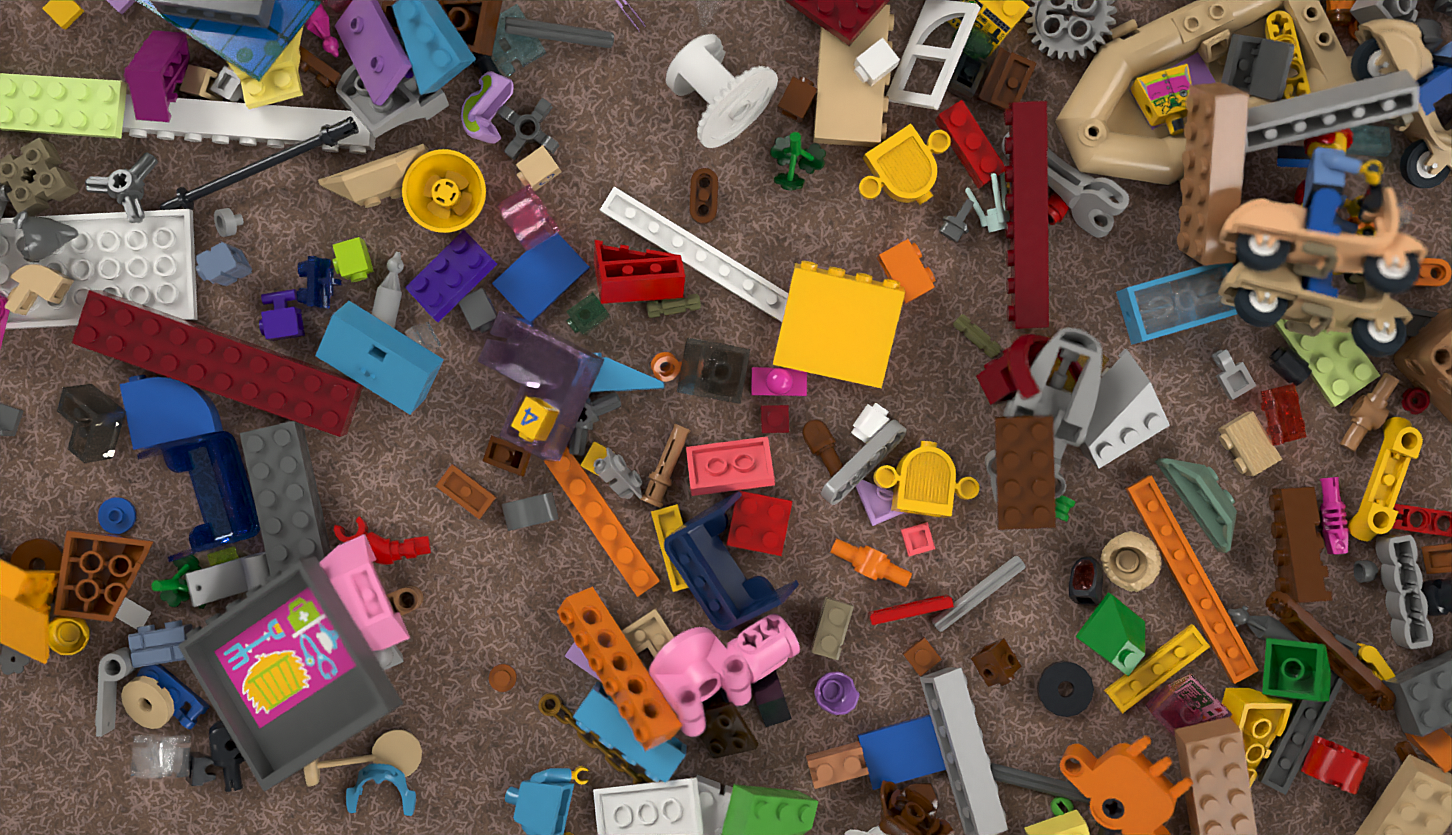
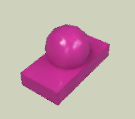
[751,367,807,396]

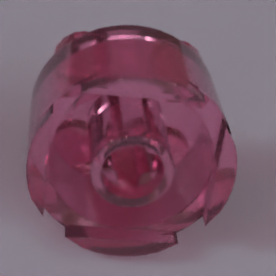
[497,184,560,251]

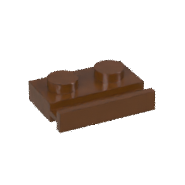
[977,47,1037,111]

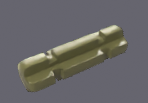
[647,294,701,318]
[953,314,1002,358]

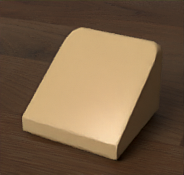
[1197,29,1231,63]

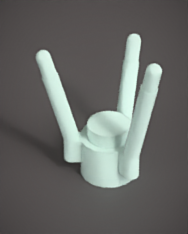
[965,172,1010,232]

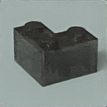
[57,384,126,464]

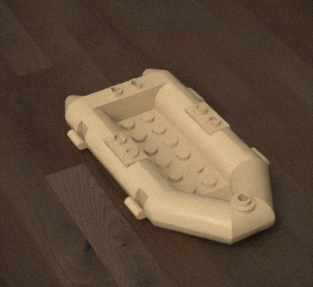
[1055,0,1357,185]

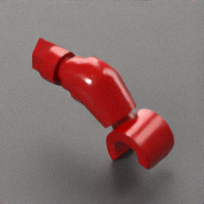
[334,516,431,565]

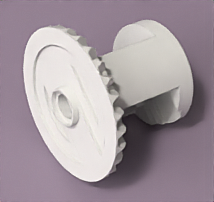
[666,34,778,148]

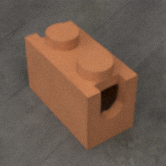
[806,741,869,789]

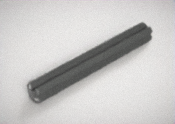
[505,17,614,48]
[990,763,1091,804]

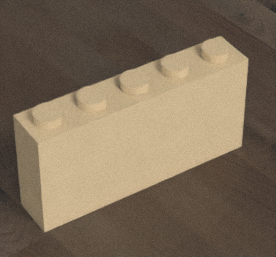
[813,5,894,147]

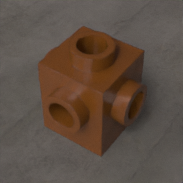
[971,638,1022,687]

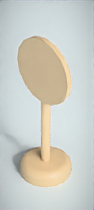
[304,729,422,786]

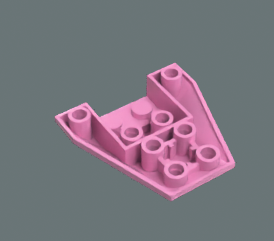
[320,534,410,651]

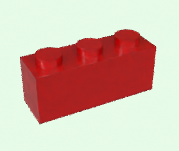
[935,100,1005,189]

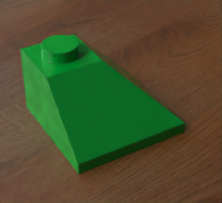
[1075,592,1145,677]

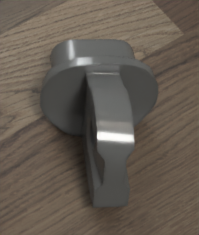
[939,198,974,243]

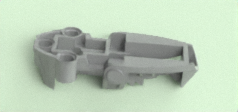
[985,328,1102,504]

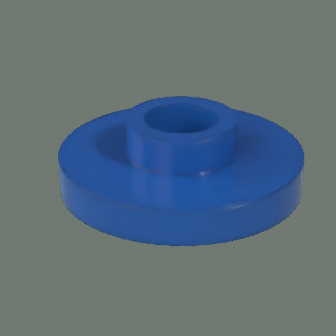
[98,497,136,534]

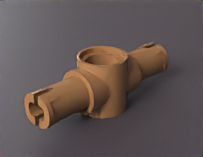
[1339,373,1399,452]

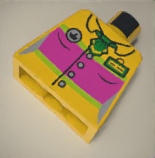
[1130,64,1192,136]

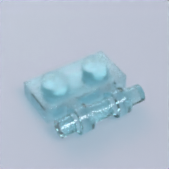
[492,4,546,77]

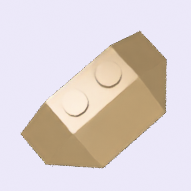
[318,144,429,208]

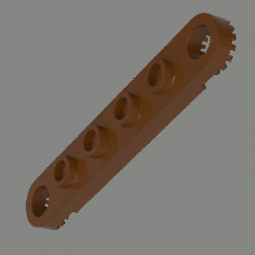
[1265,591,1396,711]

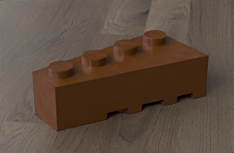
[381,0,503,56]

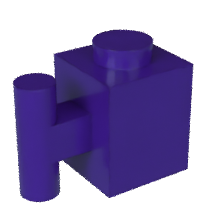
[259,289,305,341]

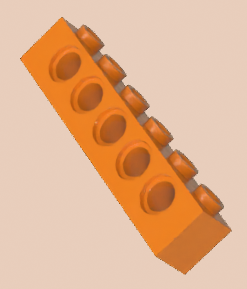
[557,587,683,751]

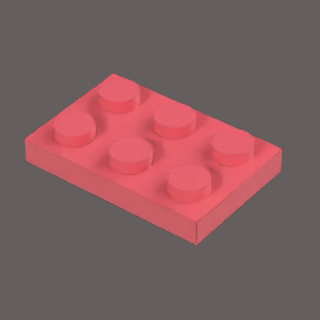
[686,436,775,496]

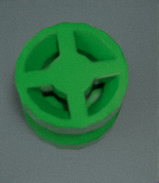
[1055,495,1076,522]

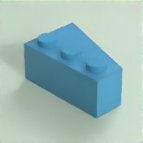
[392,0,476,94]

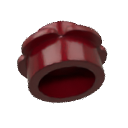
[1401,387,1430,415]

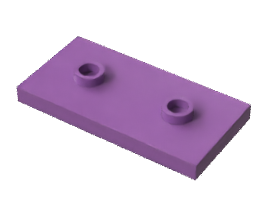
[335,0,412,106]

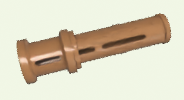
[639,424,690,508]

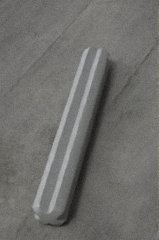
[932,556,1026,632]

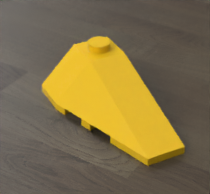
[1219,688,1292,787]

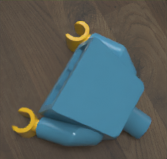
[505,766,589,835]

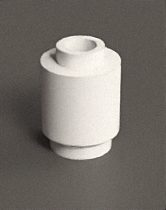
[851,403,890,444]

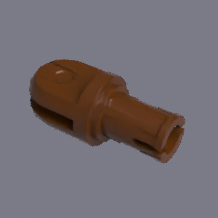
[802,419,844,477]

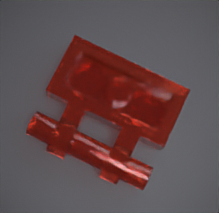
[1260,384,1307,446]

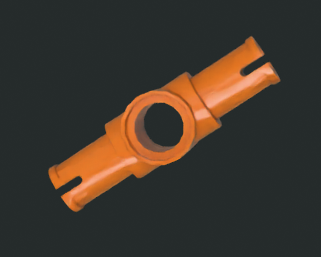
[830,538,912,588]

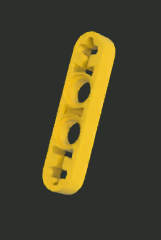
[1265,11,1311,100]

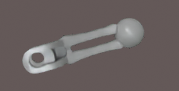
[1002,132,1129,238]

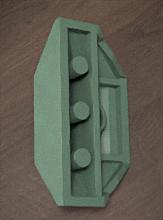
[1155,458,1237,553]

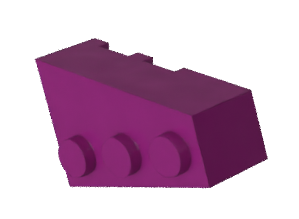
[124,30,190,122]

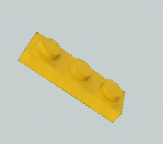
[651,504,689,592]

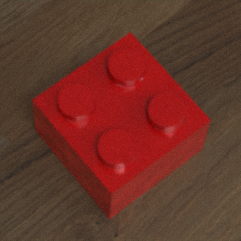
[727,490,793,556]

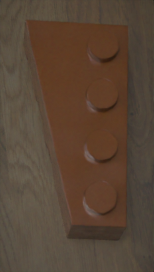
[1269,486,1333,603]

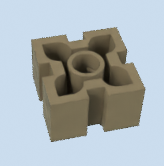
[0,138,79,216]

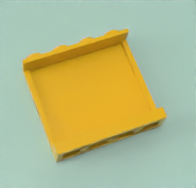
[773,261,905,389]

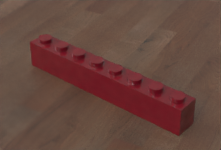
[1004,101,1049,329]

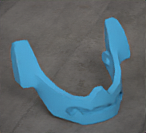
[346,764,416,816]

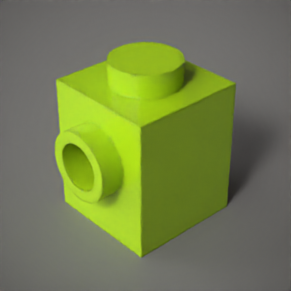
[333,237,374,282]

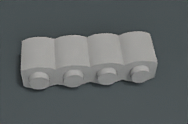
[1375,533,1433,649]

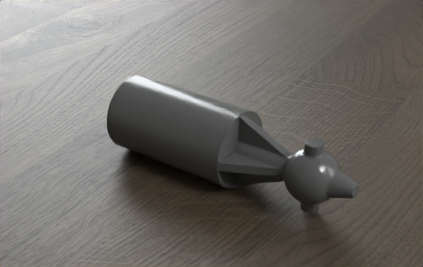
[1227,605,1301,642]

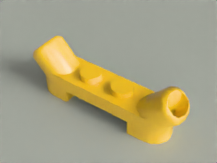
[1347,417,1423,541]

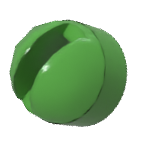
[1050,796,1074,816]

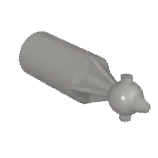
[371,252,404,328]

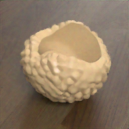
[1100,531,1161,592]

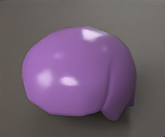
[814,671,859,715]

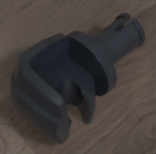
[208,720,245,792]

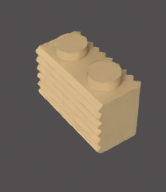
[1218,411,1282,476]

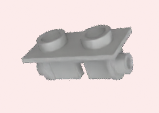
[594,447,642,499]

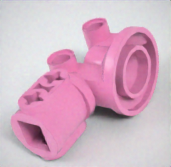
[649,613,800,737]

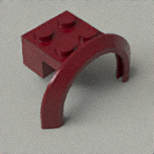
[976,334,1083,405]

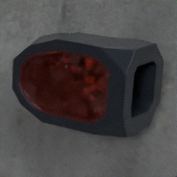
[1069,556,1103,606]

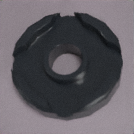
[1037,660,1094,717]

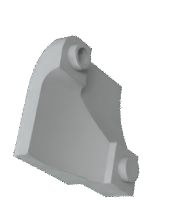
[336,41,449,138]

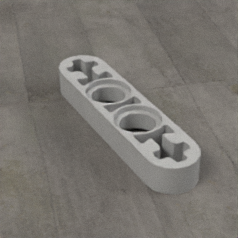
[821,420,907,505]

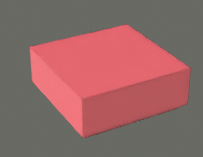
[901,522,935,556]

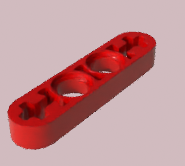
[1392,504,1452,537]

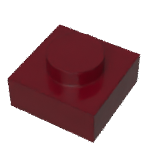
[761,405,789,433]

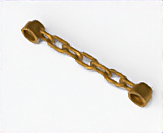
[538,692,654,785]

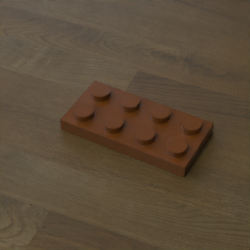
[994,414,1056,530]

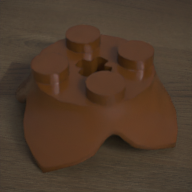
[879,780,955,835]

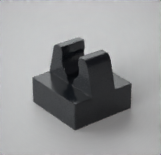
[185,752,216,786]

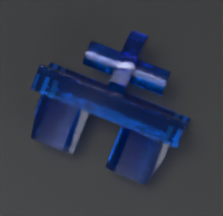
[297,256,342,309]

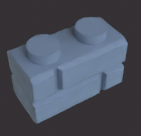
[196,242,252,287]
[128,620,193,668]

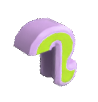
[461,71,514,144]

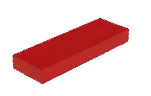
[868,594,954,625]

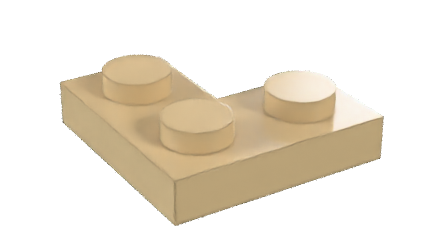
[621,608,675,658]

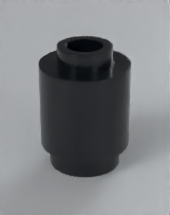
[1269,346,1312,386]

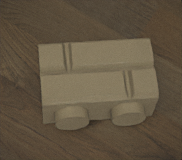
[810,596,854,660]

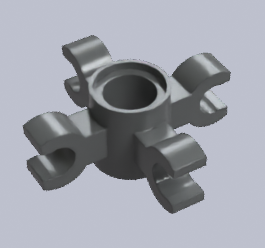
[498,98,560,161]

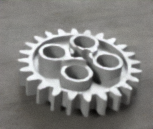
[1025,0,1117,62]

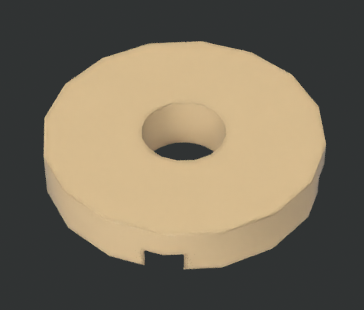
[121,676,174,729]

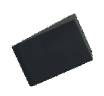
[751,670,792,727]

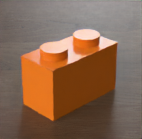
[877,239,936,305]

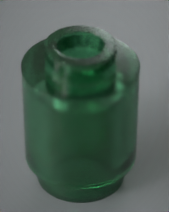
[951,24,994,61]

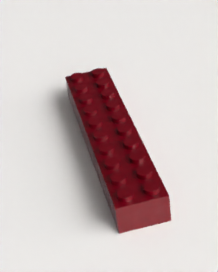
[72,290,363,437]

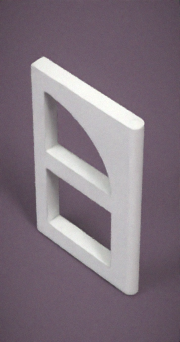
[886,0,980,110]

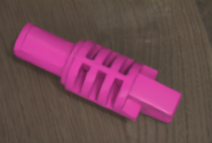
[1319,477,1348,554]

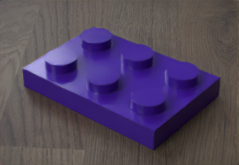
[405,230,497,322]

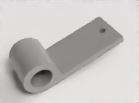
[185,551,271,607]
[95,647,138,737]

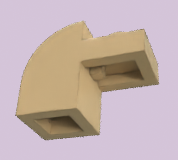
[5,264,74,315]

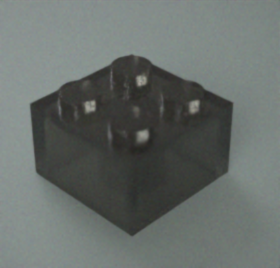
[677,337,751,404]

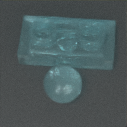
[1346,123,1391,157]

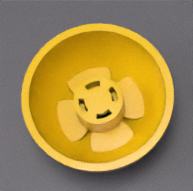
[402,149,486,233]

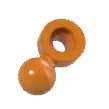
[651,352,702,382]

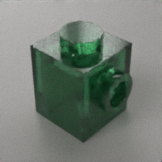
[566,292,611,336]

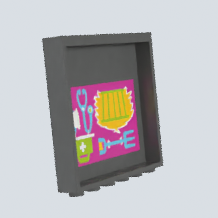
[178,556,404,792]

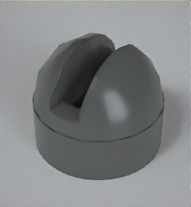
[1353,560,1378,583]

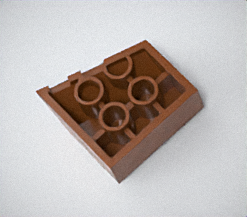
[54,529,154,622]

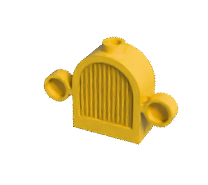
[858,124,951,205]
[874,441,979,518]

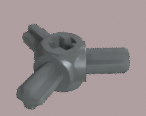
[85,152,158,223]
[546,385,622,456]

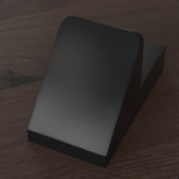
[946,50,988,102]

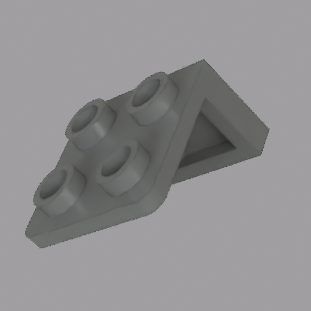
[1221,34,1294,101]

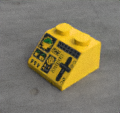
[947,0,1030,57]

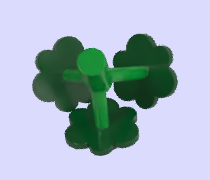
[770,132,826,191]
[152,552,206,609]

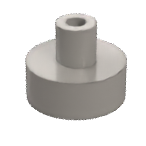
[214,208,243,237]

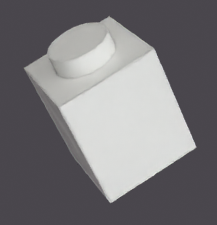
[854,38,900,86]

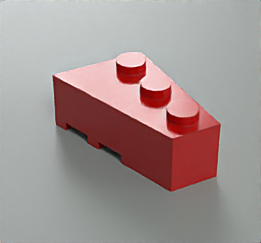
[593,240,686,304]

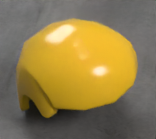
[49,616,90,655]

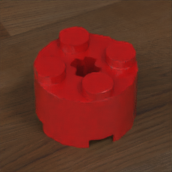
[1301,735,1370,795]

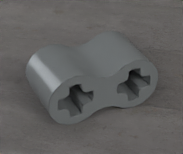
[502,492,559,531]

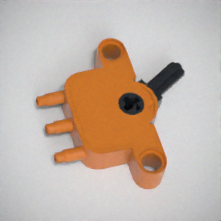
[1060,736,1193,835]

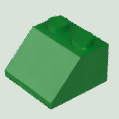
[1262,638,1331,702]

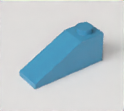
[579,353,665,393]

